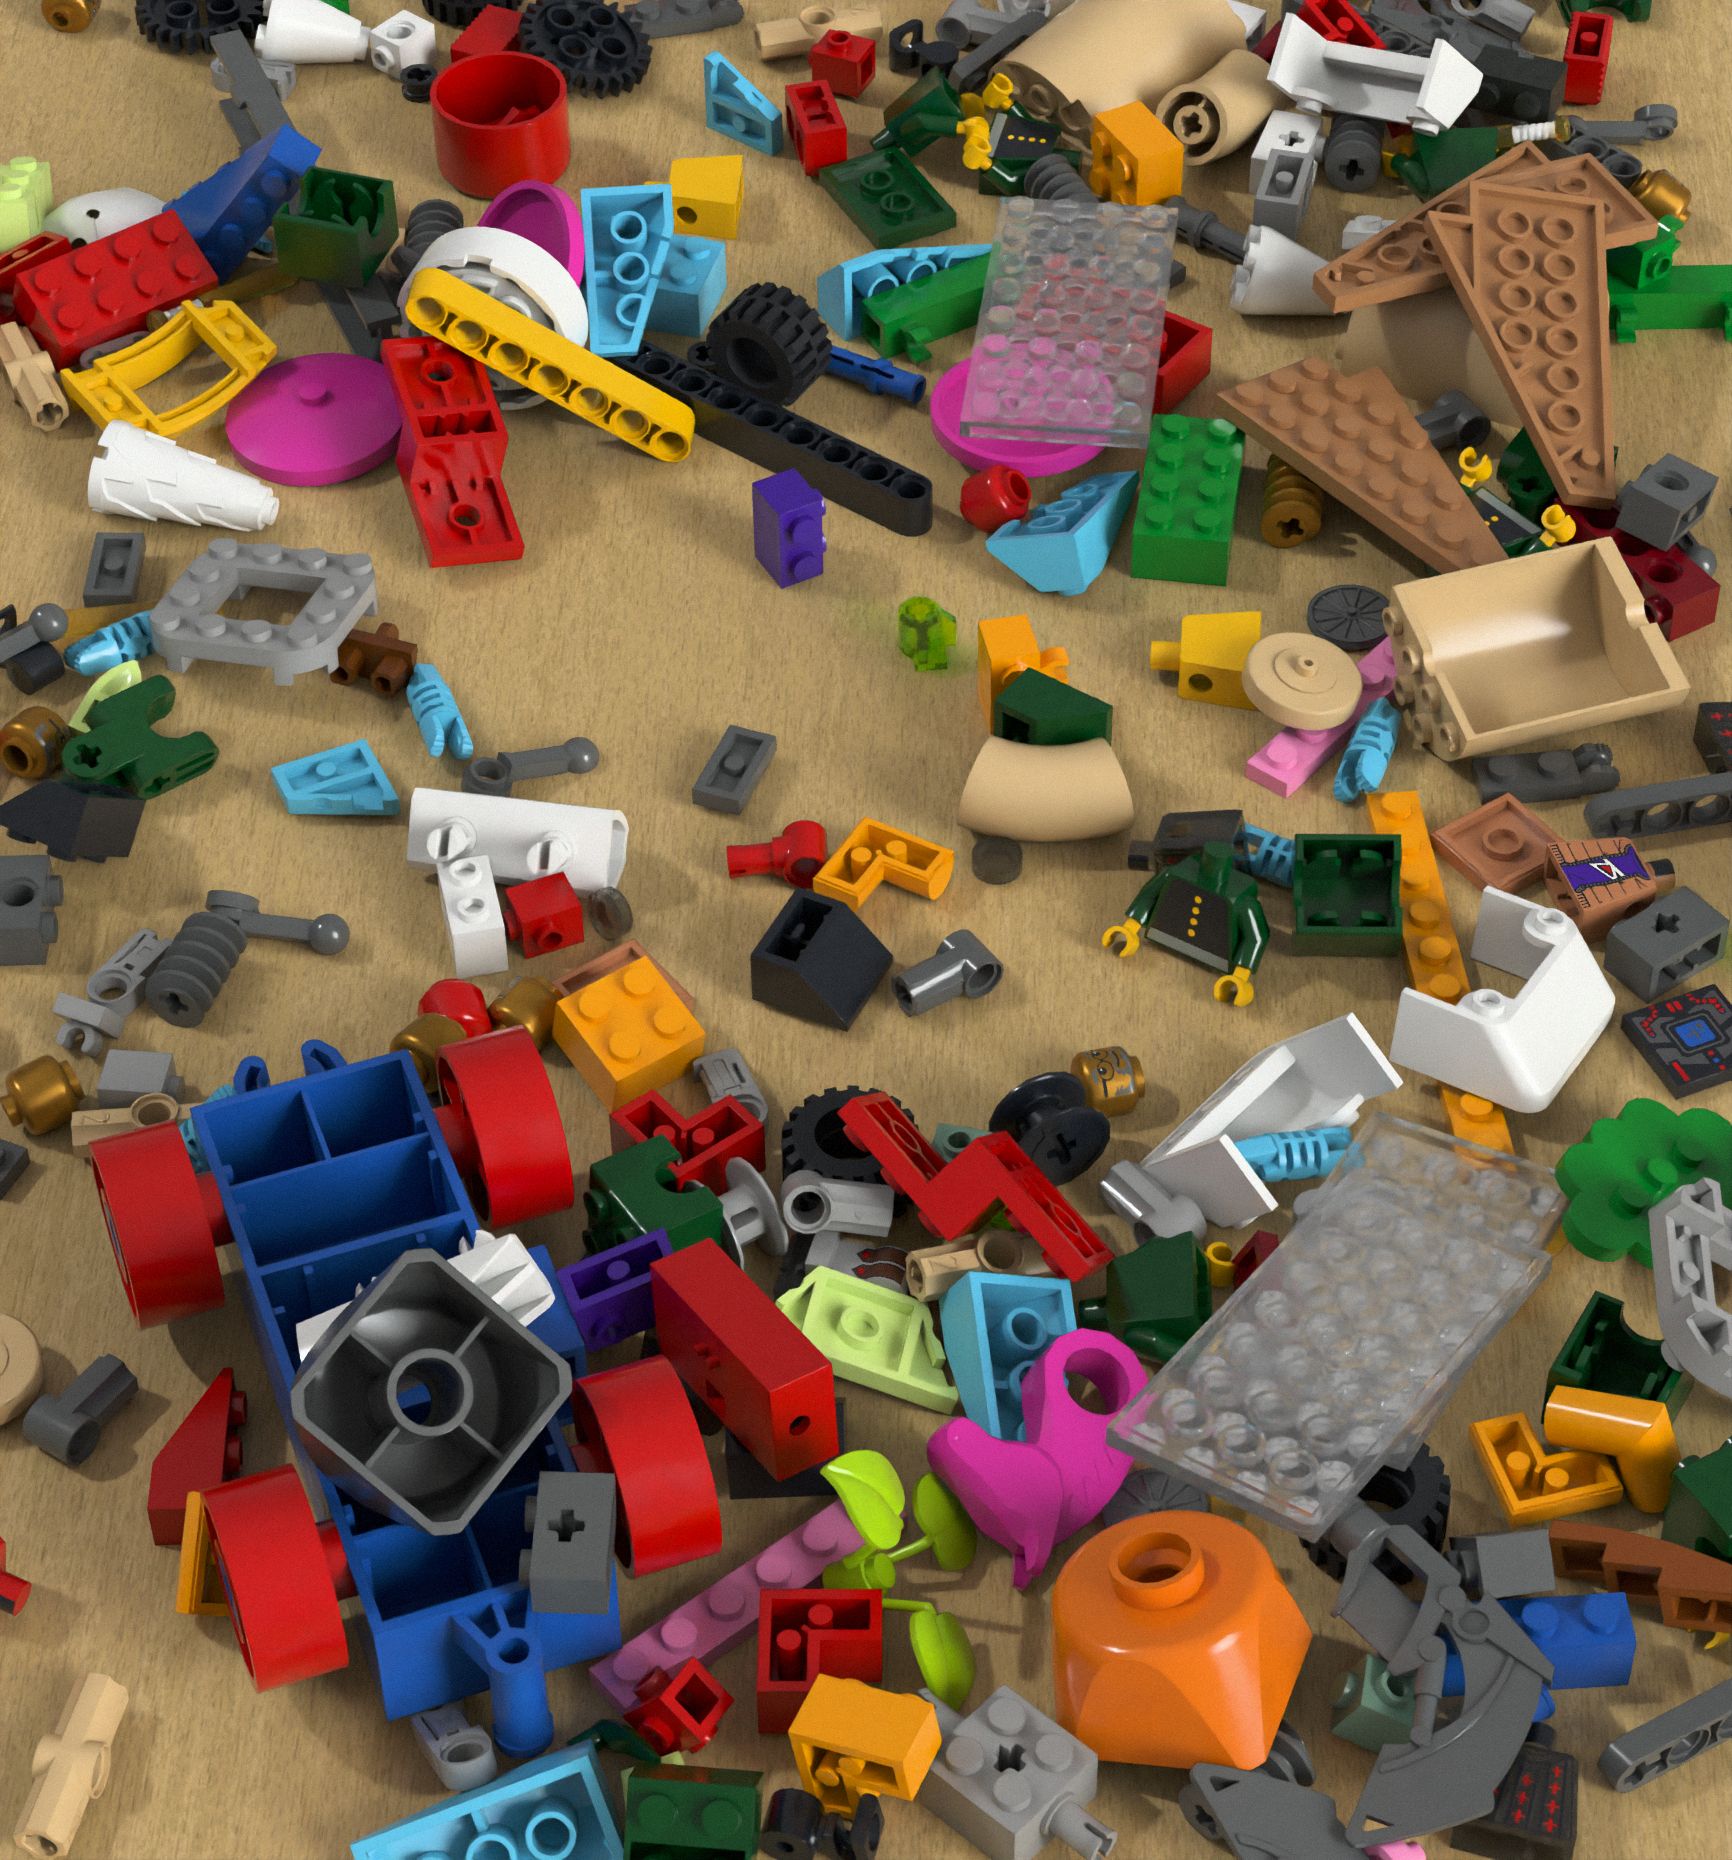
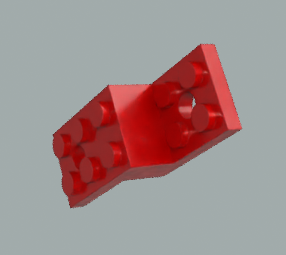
[380,336,525,568]
[837,1091,1116,1283]

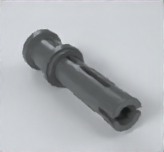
[1158,195,1246,265]

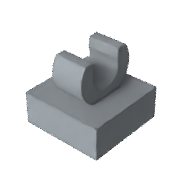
[52,992,126,1058]

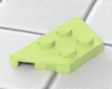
[775,1265,959,1415]

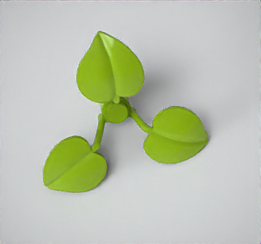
[820,1449,977,1712]

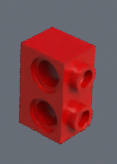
[785,79,847,177]

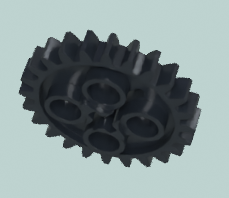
[135,0,268,55]
[516,0,653,99]

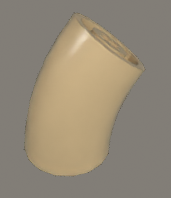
[1155,49,1290,166]
[956,735,1135,843]

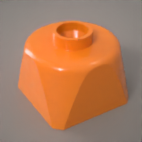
[1051,1510,1313,1771]

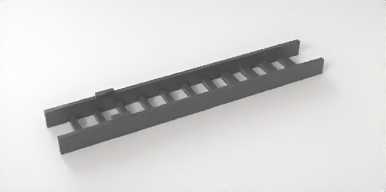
[210,29,400,365]

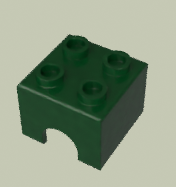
[272,165,399,290]
[1291,834,1403,957]
[582,1134,723,1257]
[1540,1290,1695,1425]
[1660,1436,1732,1565]

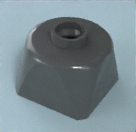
[291,1248,572,1536]

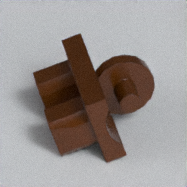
[330,622,418,697]

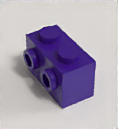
[752,468,827,589]
[556,1227,674,1353]

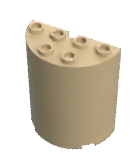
[987,0,1248,161]
[1335,286,1610,429]
[1382,536,1691,761]

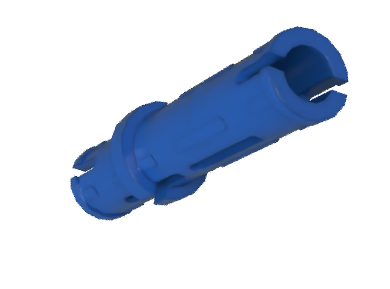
[826,345,927,404]

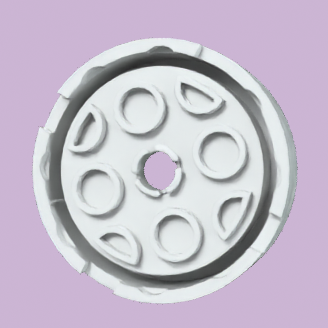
[397,227,589,410]

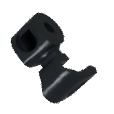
[889,19,959,80]
[0,604,65,695]
[759,1788,885,1860]

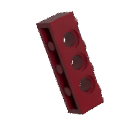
[1553,494,1721,642]

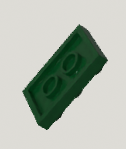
[819,145,956,250]

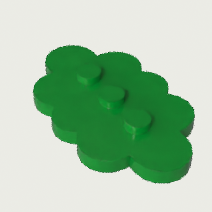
[1555,1098,1732,1269]

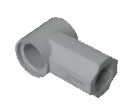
[935,0,1020,49]
[1451,0,1536,42]
[1099,1159,1207,1247]
[780,1170,894,1237]

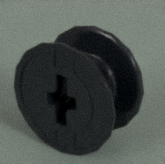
[988,1071,1110,1187]

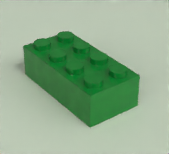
[1131,414,1247,587]

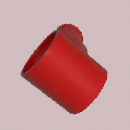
[727,820,828,889]

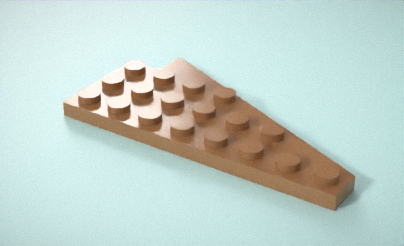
[1312,140,1659,313]
[1423,180,1616,510]
[1212,355,1510,574]

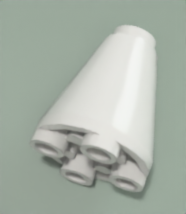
[254,0,371,64]
[1229,225,1348,316]

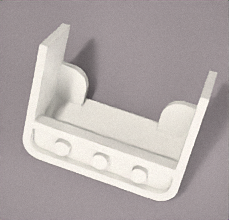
[1266,12,1483,136]
[1389,885,1615,1113]
[1139,1012,1404,1230]

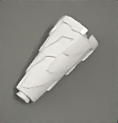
[88,419,279,532]

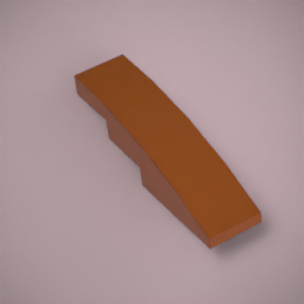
[1548,1519,1732,1634]

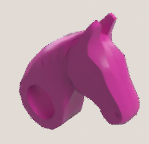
[926,1328,1149,1591]

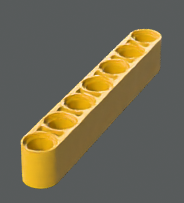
[405,267,696,462]

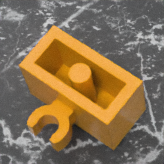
[977,614,1069,734]

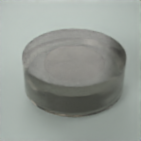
[971,836,1023,885]
[587,886,633,941]

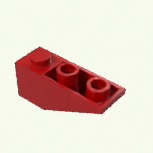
[147,1367,248,1545]

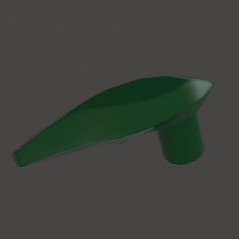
[566,1719,661,1763]

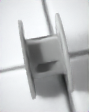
[681,1157,788,1272]

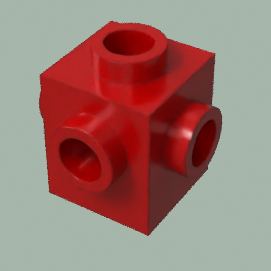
[622,1656,735,1757]

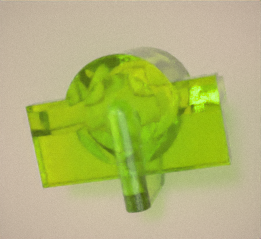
[897,595,957,671]

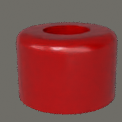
[430,51,571,199]

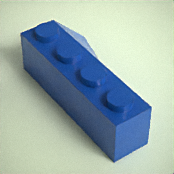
[161,123,322,286]
[1377,1592,1637,1697]

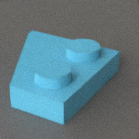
[704,50,783,157]
[270,739,401,815]

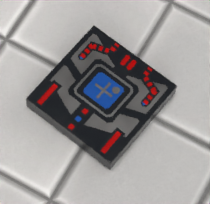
[1620,984,1732,1100]

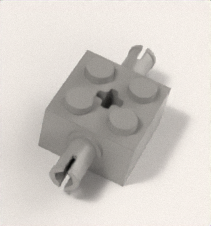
[918,1684,1118,1860]

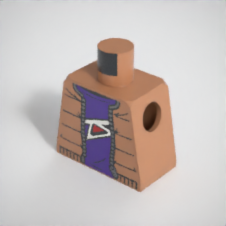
[1542,837,1676,945]

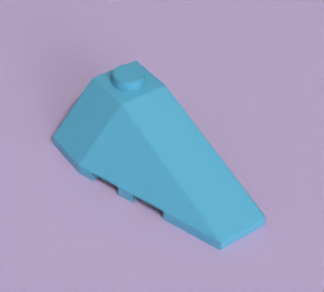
[581,184,674,357]
[817,244,998,341]
[985,471,1140,596]
[938,1271,1077,1442]
[350,1739,624,1860]

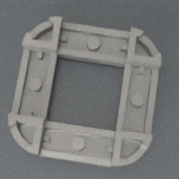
[149,538,379,686]
[1648,1177,1732,1399]

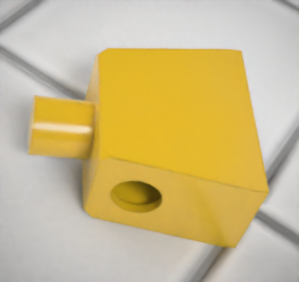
[644,155,744,240]
[1150,611,1261,710]

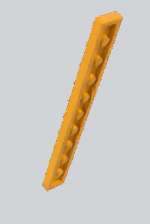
[1365,790,1519,1188]

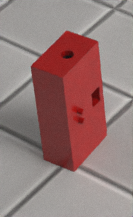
[649,1238,839,1482]

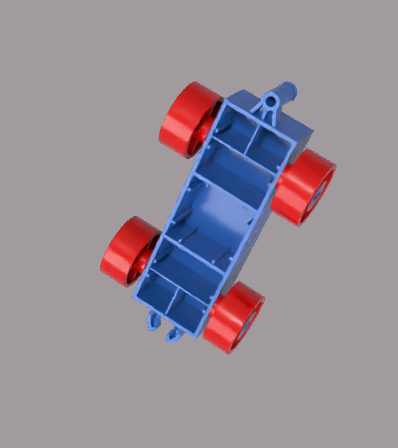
[88,1024,722,1760]

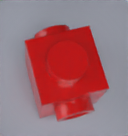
[808,29,876,98]
[501,872,584,959]

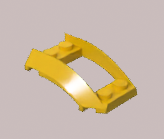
[60,300,277,440]

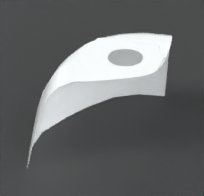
[42,187,166,244]

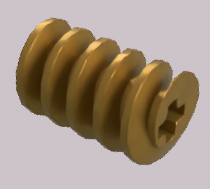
[1260,453,1324,548]

